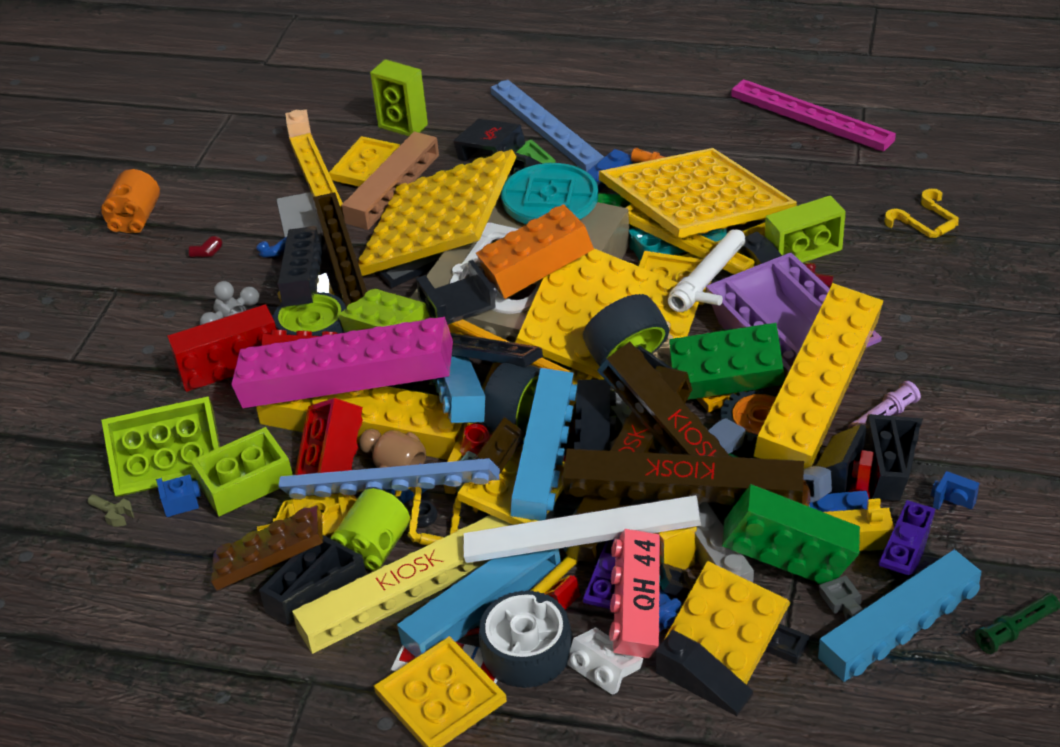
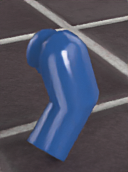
[256,237,287,258]

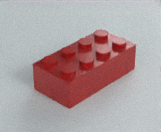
[167,304,276,392]

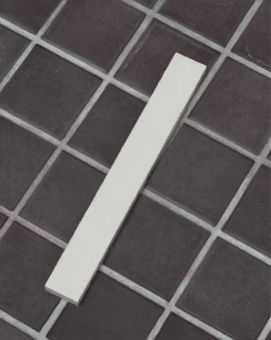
[464,495,701,563]

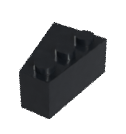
[864,414,923,501]
[259,535,366,625]

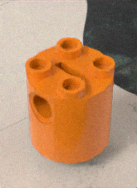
[101,169,160,233]

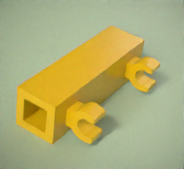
[824,498,894,551]

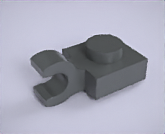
[819,575,863,621]

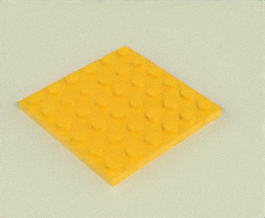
[599,148,797,238]
[358,149,516,276]
[515,248,699,380]

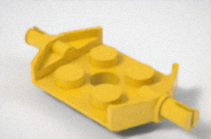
[257,493,357,536]

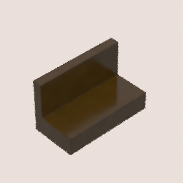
[473,417,526,475]

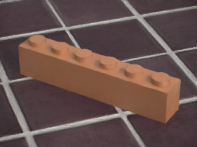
[342,132,439,230]

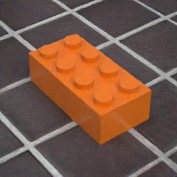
[476,204,594,299]

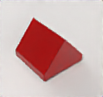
[545,575,581,610]

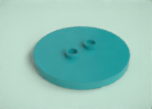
[501,163,598,224]

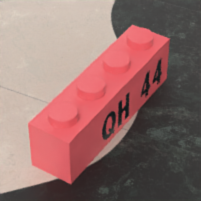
[609,529,660,658]

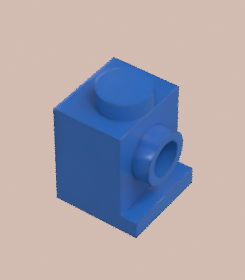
[156,474,202,517]

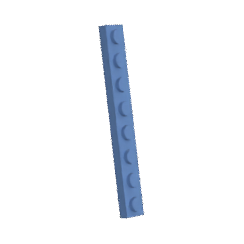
[490,80,604,172]
[279,458,500,499]

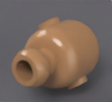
[359,429,426,468]

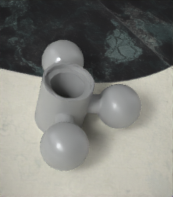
[200,281,259,325]

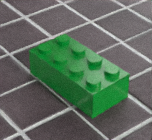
[669,323,785,400]
[722,484,860,584]

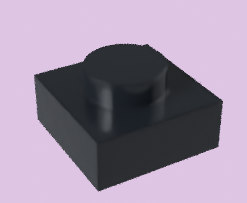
[659,563,693,599]

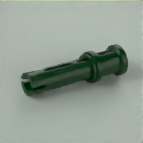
[975,593,1060,654]

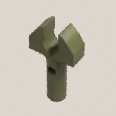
[88,494,134,527]

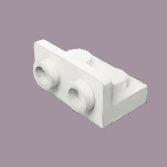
[567,628,643,695]

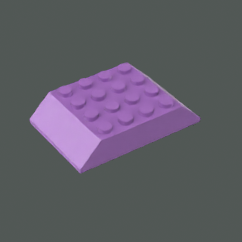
[706,252,882,379]

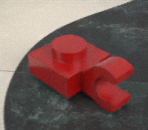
[848,450,873,498]

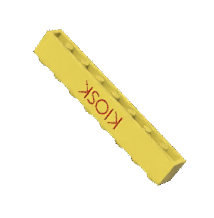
[292,515,512,654]

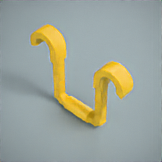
[885,189,959,238]
[395,487,478,546]

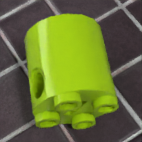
[330,488,410,571]

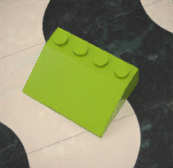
[101,396,220,497]

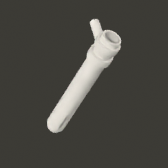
[668,230,745,312]

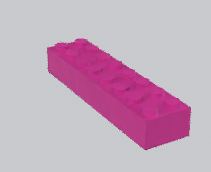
[232,317,453,408]

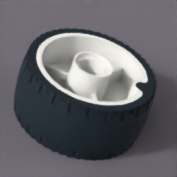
[479,590,572,688]

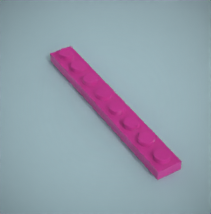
[731,79,896,152]

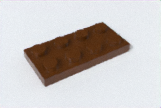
[211,505,323,590]

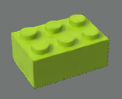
[370,59,428,136]
[765,195,846,263]
[338,289,430,333]
[190,427,293,516]

